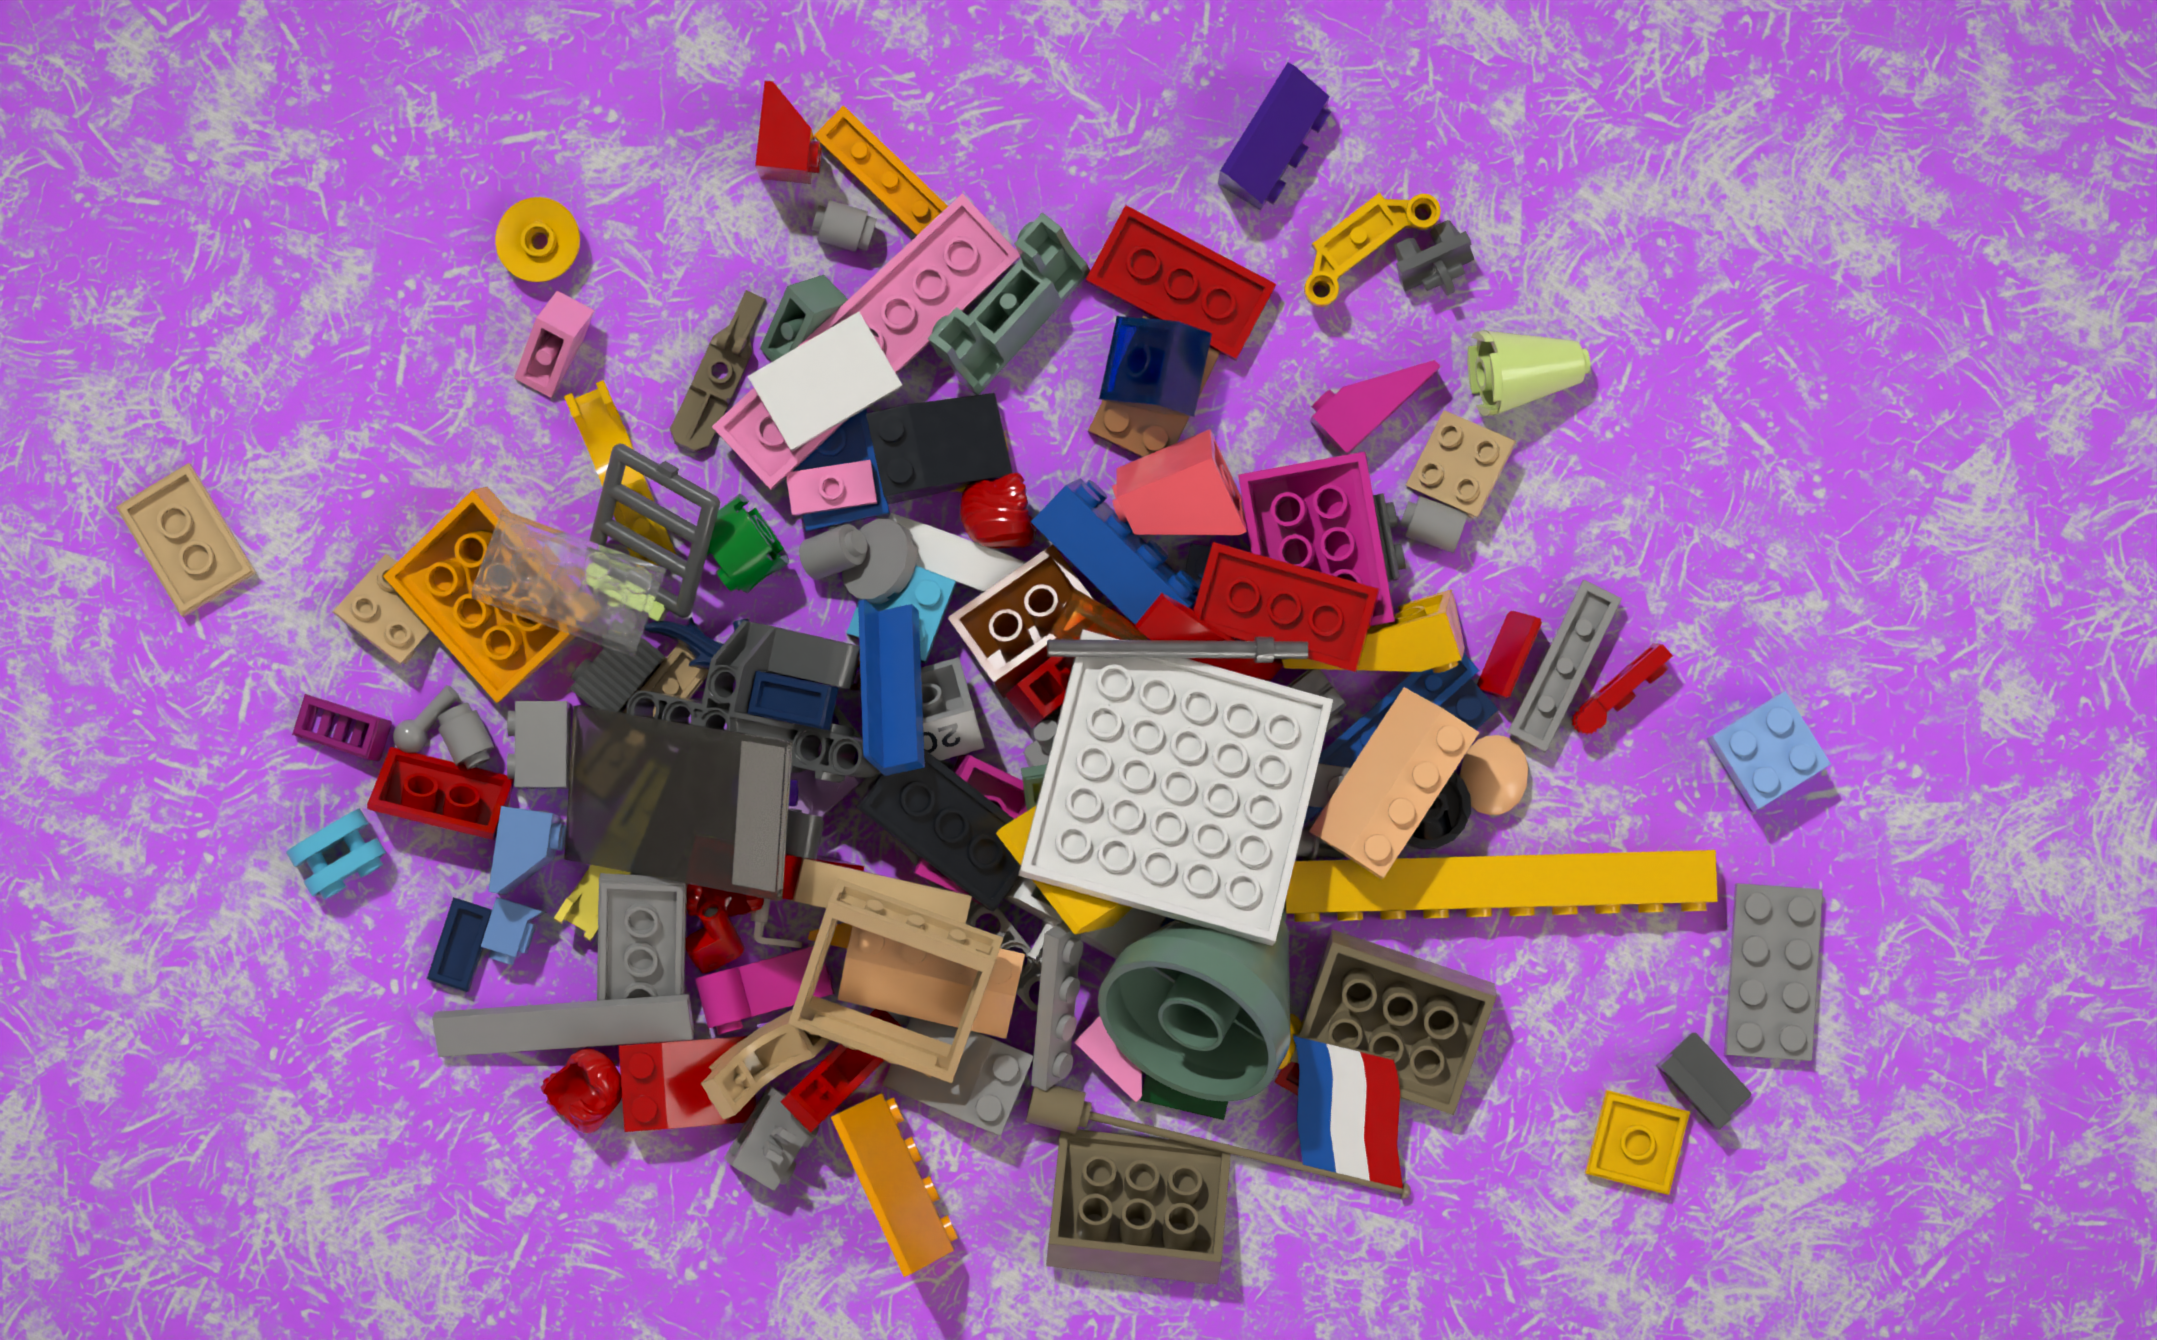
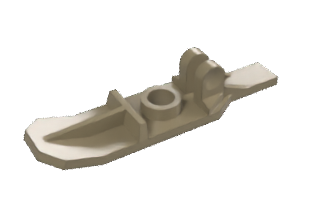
[670,290,766,452]

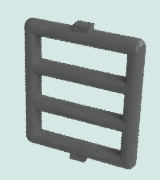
[585,444,720,618]

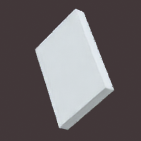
[748,312,903,451]

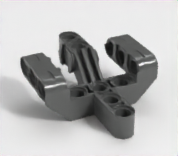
[626,621,880,859]

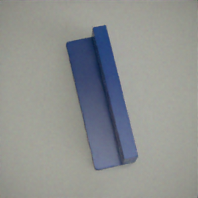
[858,599,925,776]

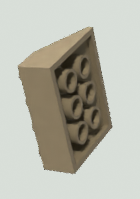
[1290,929,1497,1115]
[1046,1129,1231,1285]

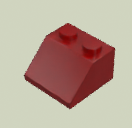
[755,81,822,184]

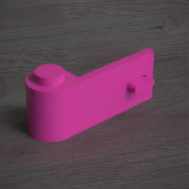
[695,946,835,1035]

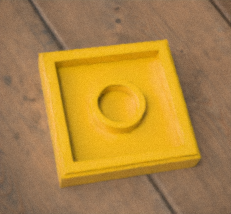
[1584,1090,1690,1195]

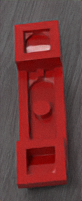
[1135,593,1283,682]

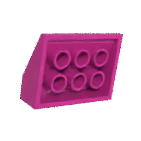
[1238,451,1395,627]

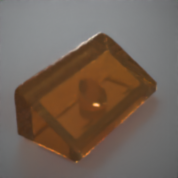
[1050,589,1147,640]

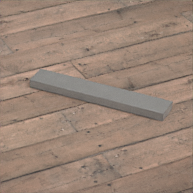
[432,994,695,1057]

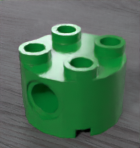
[707,494,789,593]

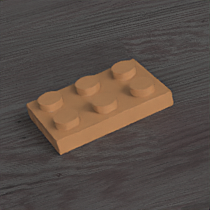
[1088,316,1220,458]

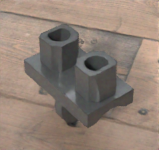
[1394,220,1474,295]

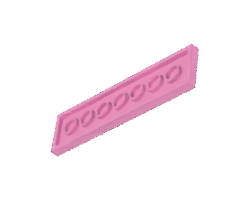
[712,193,1021,491]

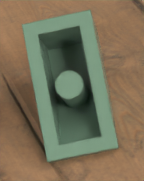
[760,275,848,362]

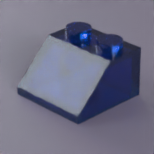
[1099,316,1212,417]

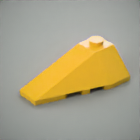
[1282,589,1465,673]

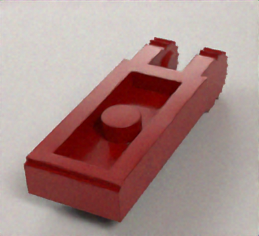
[1570,643,1673,735]

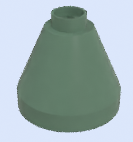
[1098,908,1290,1101]

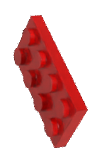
[1086,205,1276,361]
[1193,542,1380,673]

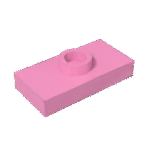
[786,460,877,516]

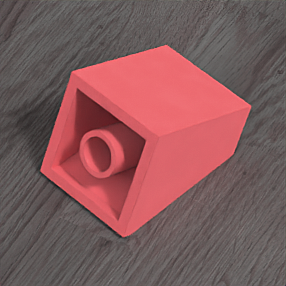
[1112,429,1247,535]

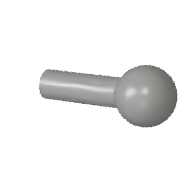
[393,685,459,753]

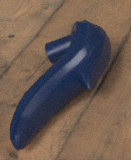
[642,617,749,670]

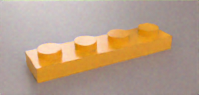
[814,105,948,236]

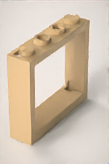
[788,879,1003,1083]

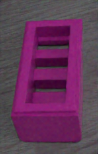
[292,694,392,761]

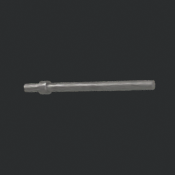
[1047,637,1308,663]

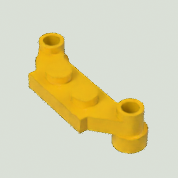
[1304,192,1441,307]

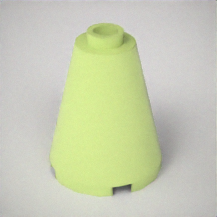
[1467,330,1591,416]

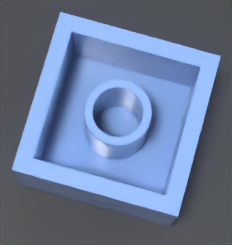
[1707,691,1831,811]

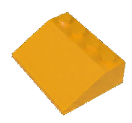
[383,486,601,703]
[831,1093,959,1277]

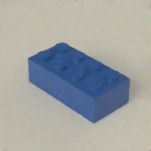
[1031,478,1199,624]

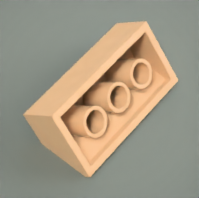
[1309,687,1479,879]
[838,926,1026,1039]

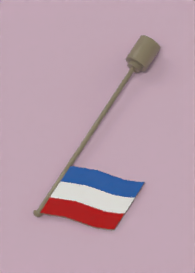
[1025,1034,1411,1199]

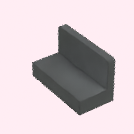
[1656,1033,1751,1130]

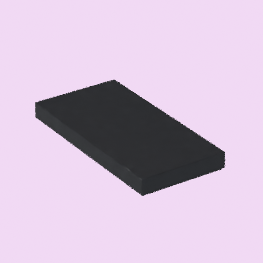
[855,749,1021,912]

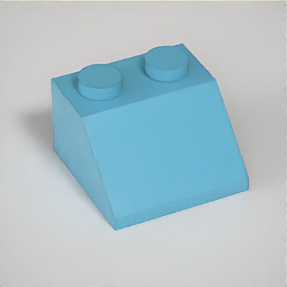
[846,565,957,664]

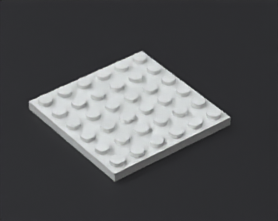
[1018,630,1333,946]

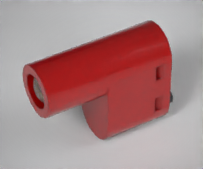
[685,900,744,973]

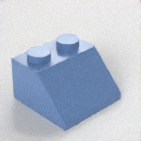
[488,806,567,895]

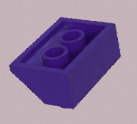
[1218,62,1331,210]

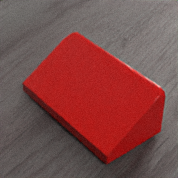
[1477,611,1542,700]

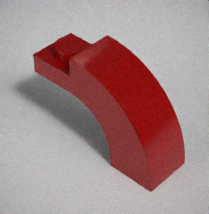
[780,1009,902,1133]

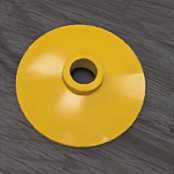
[495,197,580,282]

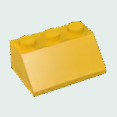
[996,806,1133,935]

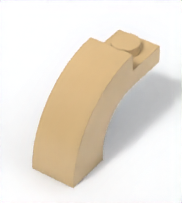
[701,1010,830,1119]

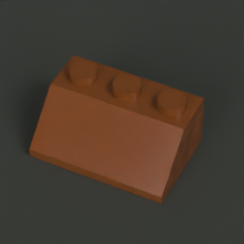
[947,544,1104,699]

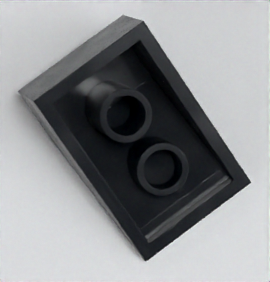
[866,393,1012,505]

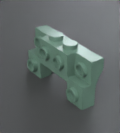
[928,213,1090,395]

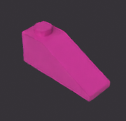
[1310,360,1440,455]

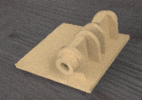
[1405,410,1516,519]
[332,554,431,665]

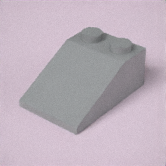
[883,1017,1034,1136]

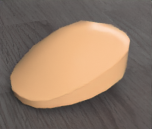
[1460,735,1529,815]

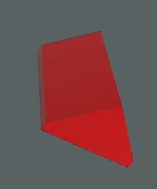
[367,747,514,841]

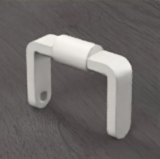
[750,896,802,948]

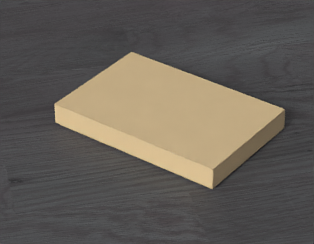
[116,463,257,617]

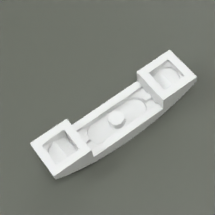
[889,513,1026,592]

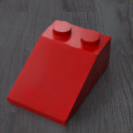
[619,1036,756,1132]

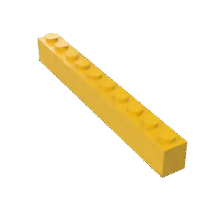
[1284,850,1718,922]

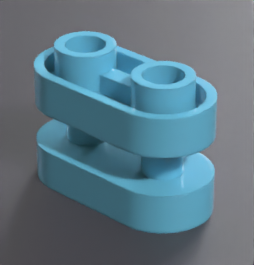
[286,809,386,900]

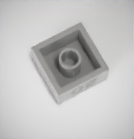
[921,657,985,761]

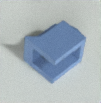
[481,897,547,965]

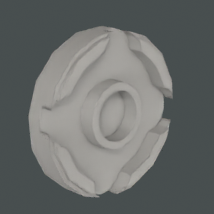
[842,519,917,604]

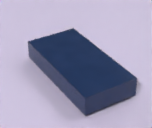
[748,671,839,730]
[427,897,492,992]

